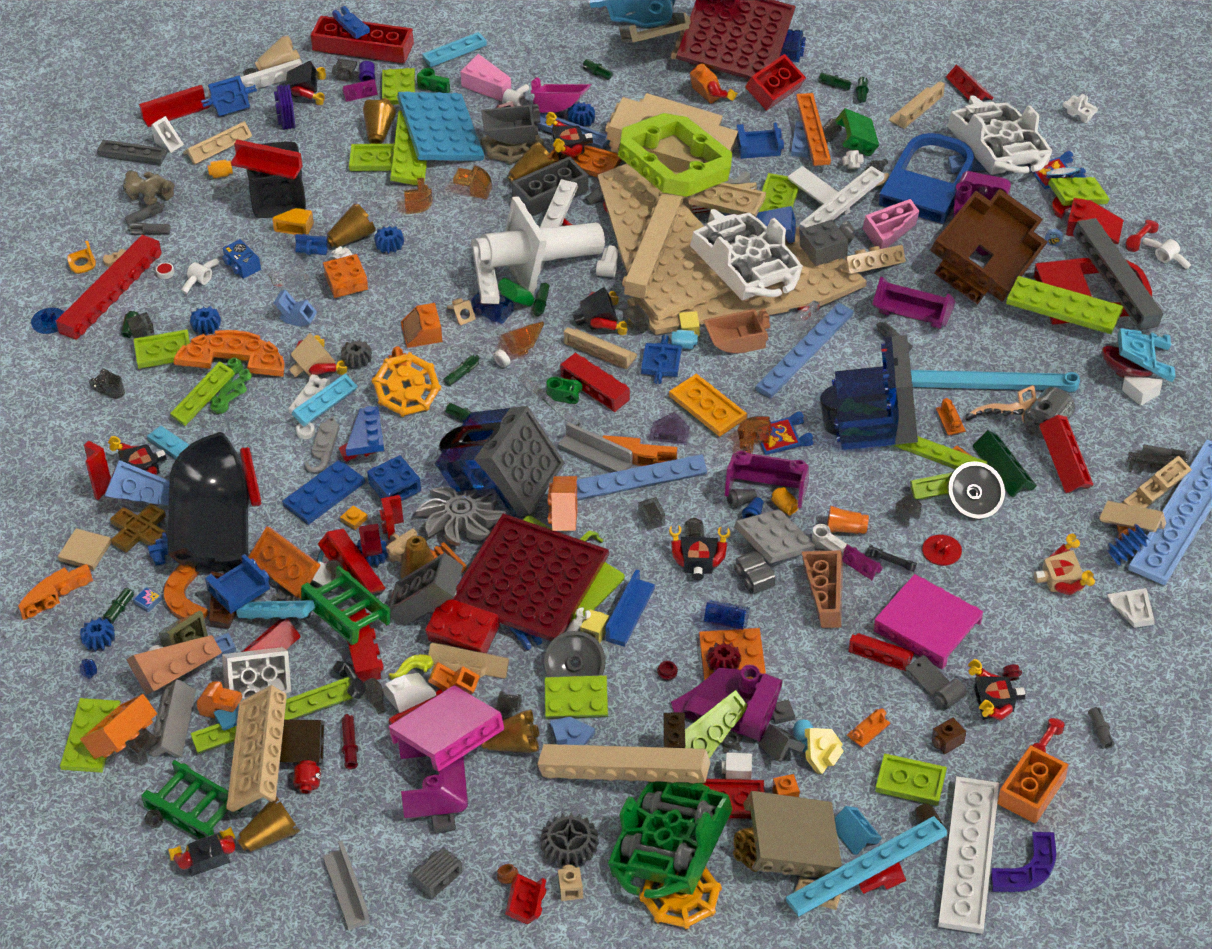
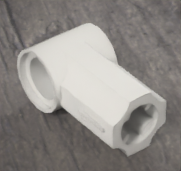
[596,245,620,278]
[811,524,847,556]

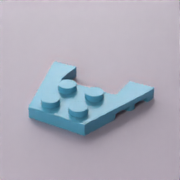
[1117,328,1176,382]

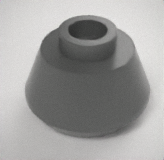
[839,221,856,243]

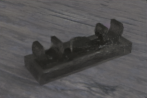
[1126,452,1187,473]

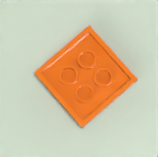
[699,628,766,680]

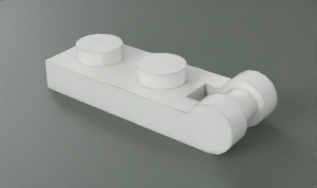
[289,374,330,414]

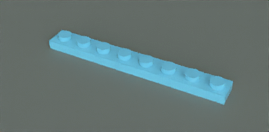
[786,816,947,917]

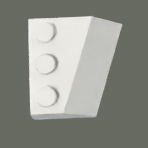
[222,647,291,700]

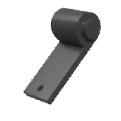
[905,655,967,709]

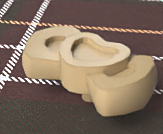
[103,249,126,267]

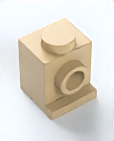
[558,865,583,901]

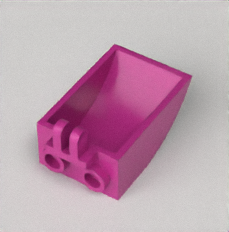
[531,77,592,113]

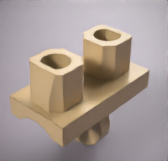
[386,528,417,563]

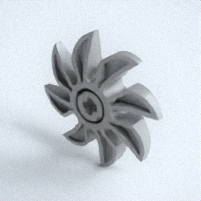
[416,481,506,546]

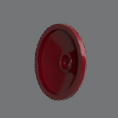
[1101,346,1153,378]

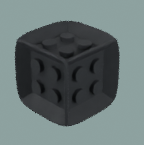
[246,141,306,218]

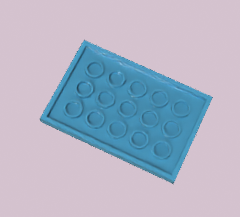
[397,91,484,161]

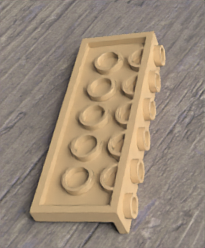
[226,685,287,812]

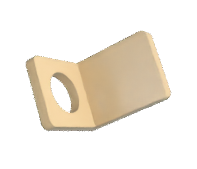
[447,298,476,325]

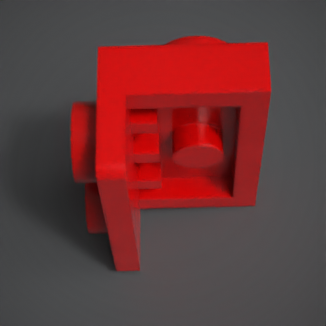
[379,495,404,541]
[505,873,547,924]

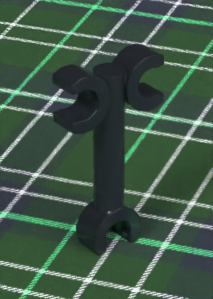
[865,545,917,572]

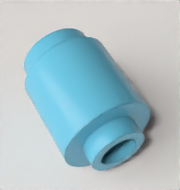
[671,330,698,349]
[793,720,813,752]

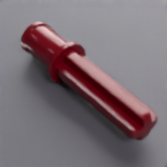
[342,714,358,769]

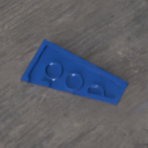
[346,406,385,456]

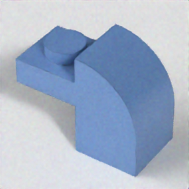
[273,289,317,327]

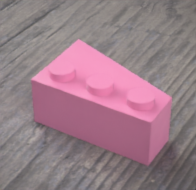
[460,54,511,101]
[862,199,919,249]

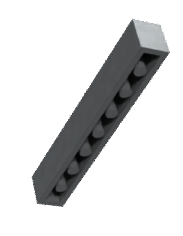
[1073,218,1163,330]

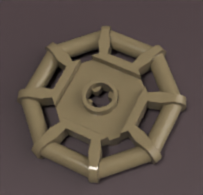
[480,134,544,165]

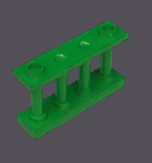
[301,566,391,645]
[141,760,243,839]

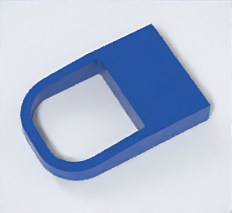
[879,133,974,224]

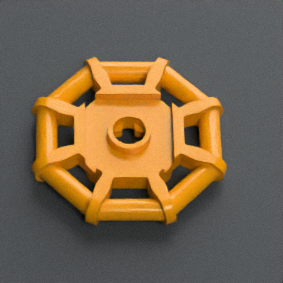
[371,352,441,417]
[639,865,722,929]

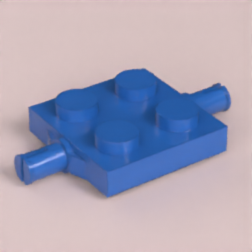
[201,75,257,117]
[641,335,682,384]

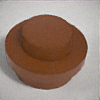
[497,864,519,884]

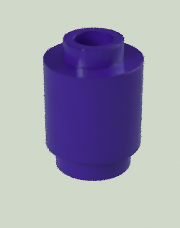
[359,61,375,82]

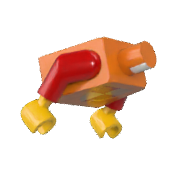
[690,64,738,104]

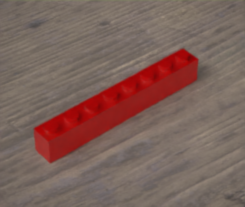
[56,234,162,340]

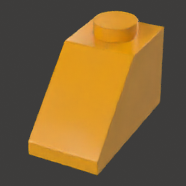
[272,208,314,235]

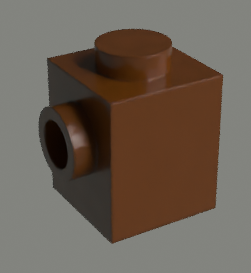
[932,717,966,754]

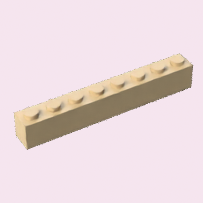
[622,193,683,299]
[538,744,710,783]

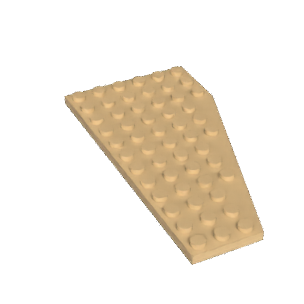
[598,164,750,321]
[627,226,867,335]

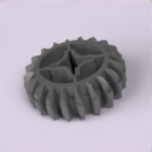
[540,813,599,867]

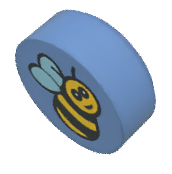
[1045,229,1064,247]

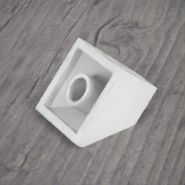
[382,673,436,713]

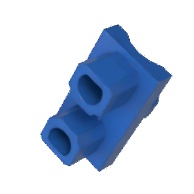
[295,234,327,255]
[148,532,176,566]

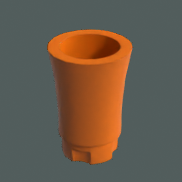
[827,505,869,534]

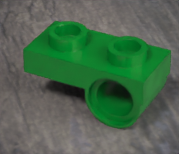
[417,68,450,93]

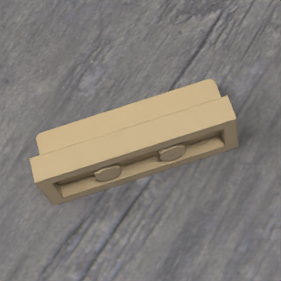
[1100,501,1166,532]

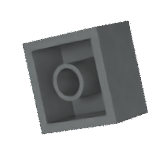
[800,220,848,267]

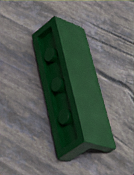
[973,430,1037,497]

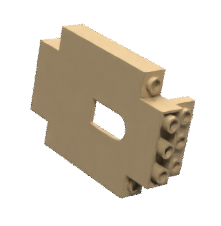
[605,93,738,173]

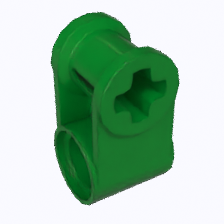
[546,377,583,404]

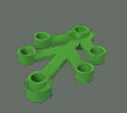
[210,358,252,414]

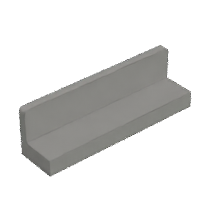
[558,423,632,473]
[149,679,196,758]
[323,840,370,930]

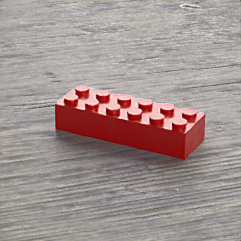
[310,15,414,64]

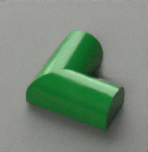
[498,278,534,307]

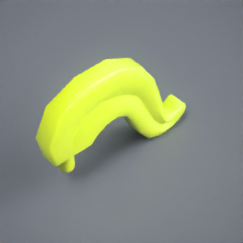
[389,654,434,680]

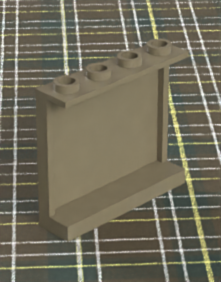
[618,12,691,43]
[744,791,842,878]

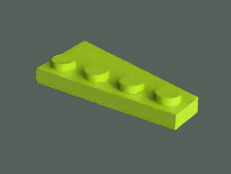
[685,690,747,759]

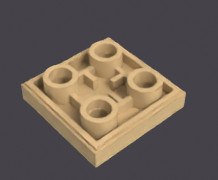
[58,528,112,570]

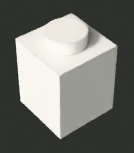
[722,753,752,780]

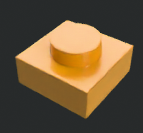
[340,506,368,530]

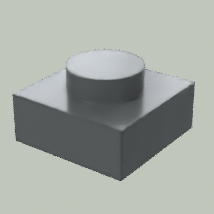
[772,699,795,724]

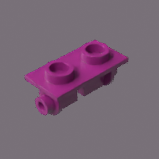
[342,79,378,102]
[842,544,883,581]

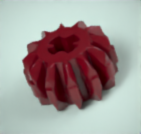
[706,641,741,672]

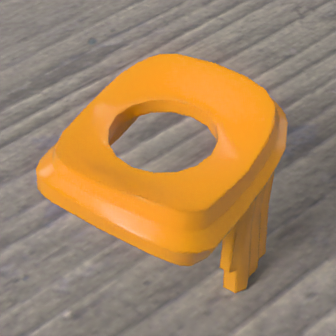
[67,241,96,274]

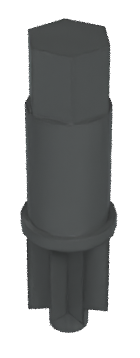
[125,201,165,226]
[128,222,170,234]
[876,322,913,351]
[1142,444,1189,461]

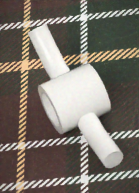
[502,84,529,106]
[1143,238,1191,270]
[181,259,219,294]

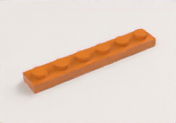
[796,93,831,166]

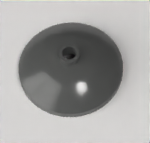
[948,462,1005,519]
[544,631,606,677]

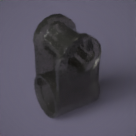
[89,369,125,399]
[495,691,522,720]

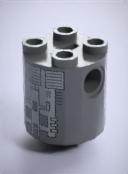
[1024,387,1075,439]

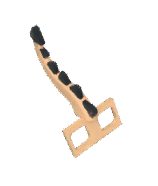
[965,385,1037,423]

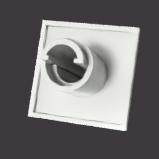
[471,196,605,296]

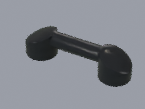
[333,661,366,699]

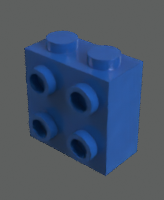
[367,455,421,501]

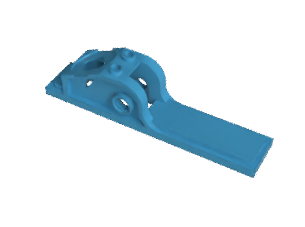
[590,0,676,28]

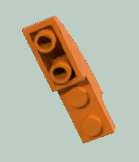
[602,435,678,466]
[18,564,93,620]

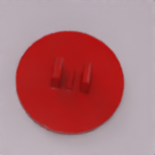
[922,534,962,566]

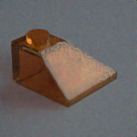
[501,321,544,356]

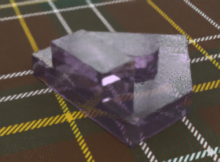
[649,412,690,445]

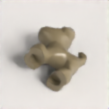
[123,170,175,205]

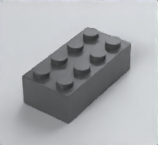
[512,156,589,216]
[388,553,463,626]

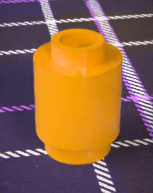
[207,159,233,178]
[771,487,799,516]

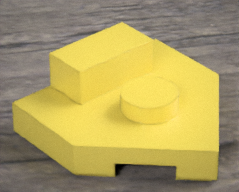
[805,728,844,774]

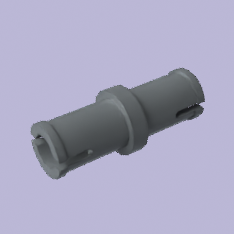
[1088,707,1115,749]

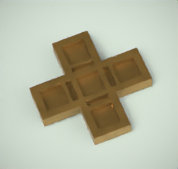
[110,503,167,553]

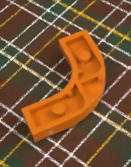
[164,564,209,620]

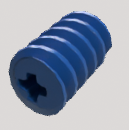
[1106,523,1150,566]

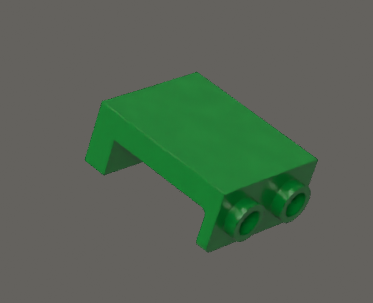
[835,108,879,156]

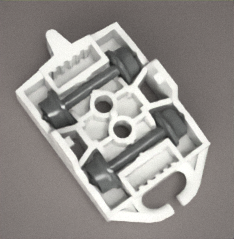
[948,96,1052,175]
[690,209,803,300]

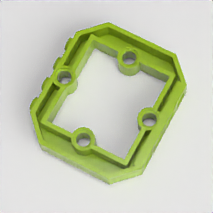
[618,113,732,197]

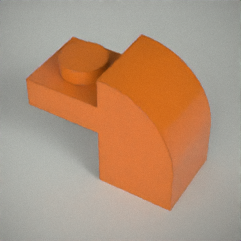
[428,662,480,695]
[197,681,243,719]

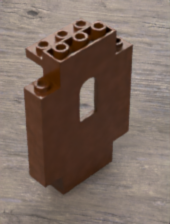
[930,189,1048,305]

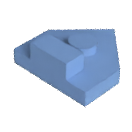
[550,717,595,745]

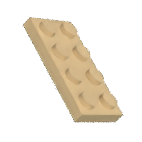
[689,182,766,217]

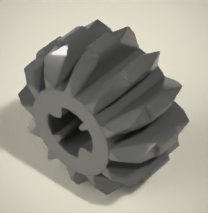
[341,339,372,369]

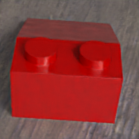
[1066,198,1124,244]

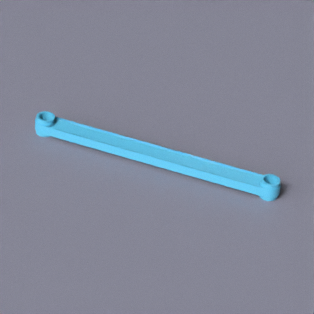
[876,367,1080,392]

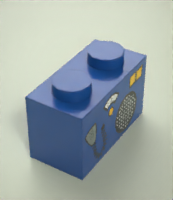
[222,239,261,279]

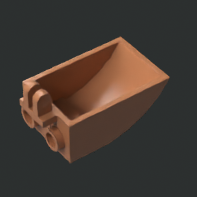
[703,308,770,353]

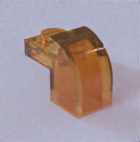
[453,165,492,199]
[404,178,433,214]
[737,416,772,454]

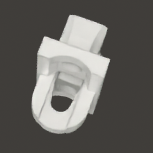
[1063,94,1098,123]

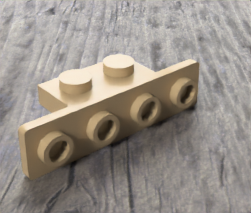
[845,245,906,274]
[429,643,509,678]

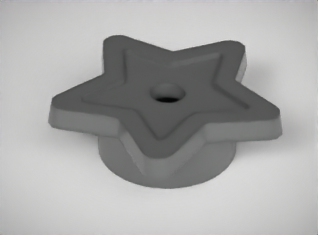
[721,731,743,753]

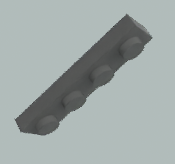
[97,139,167,164]

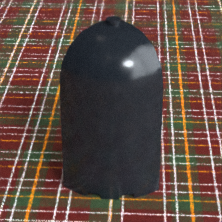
[168,432,249,574]

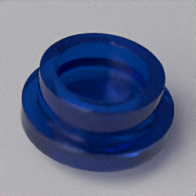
[79,659,97,679]

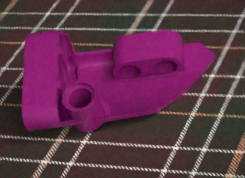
[953,171,1011,256]
[671,665,783,742]

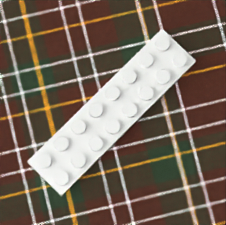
[938,776,999,934]

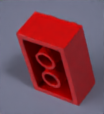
[745,54,806,111]
[425,599,500,653]

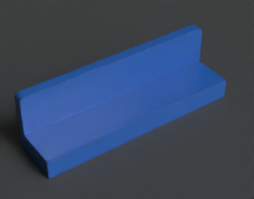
[606,569,655,647]

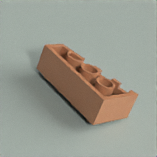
[802,550,843,628]
[126,635,222,695]

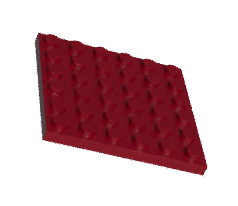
[676,0,796,80]
[453,513,609,641]

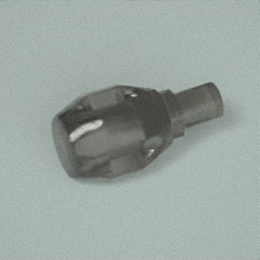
[865,159,888,172]
[364,678,385,715]

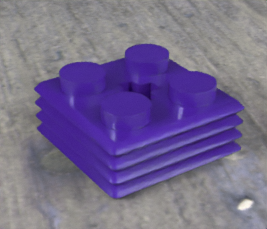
[274,84,296,130]

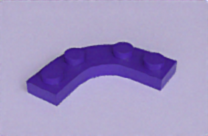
[991,832,1056,892]

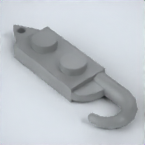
[305,416,340,473]

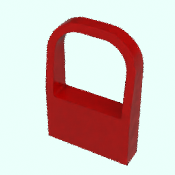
[1033,258,1152,325]

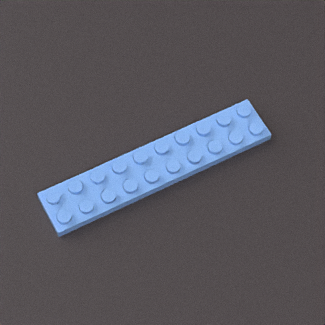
[1128,440,1212,585]

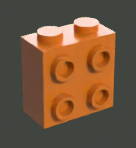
[323,254,368,298]

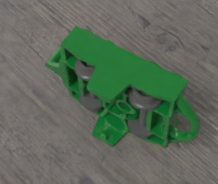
[608,781,733,899]

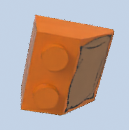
[401,303,443,348]

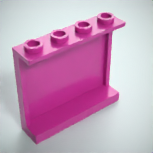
[874,574,983,669]
[388,685,504,772]

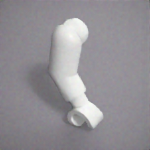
[566,608,591,632]

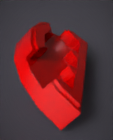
[1051,196,1072,219]

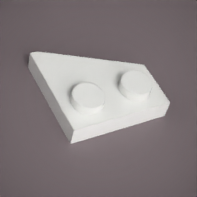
[1107,588,1154,628]

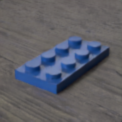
[282,459,366,525]

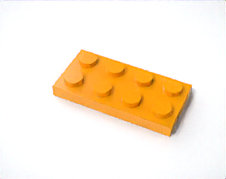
[669,373,747,437]

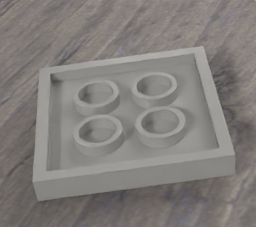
[734,509,816,563]

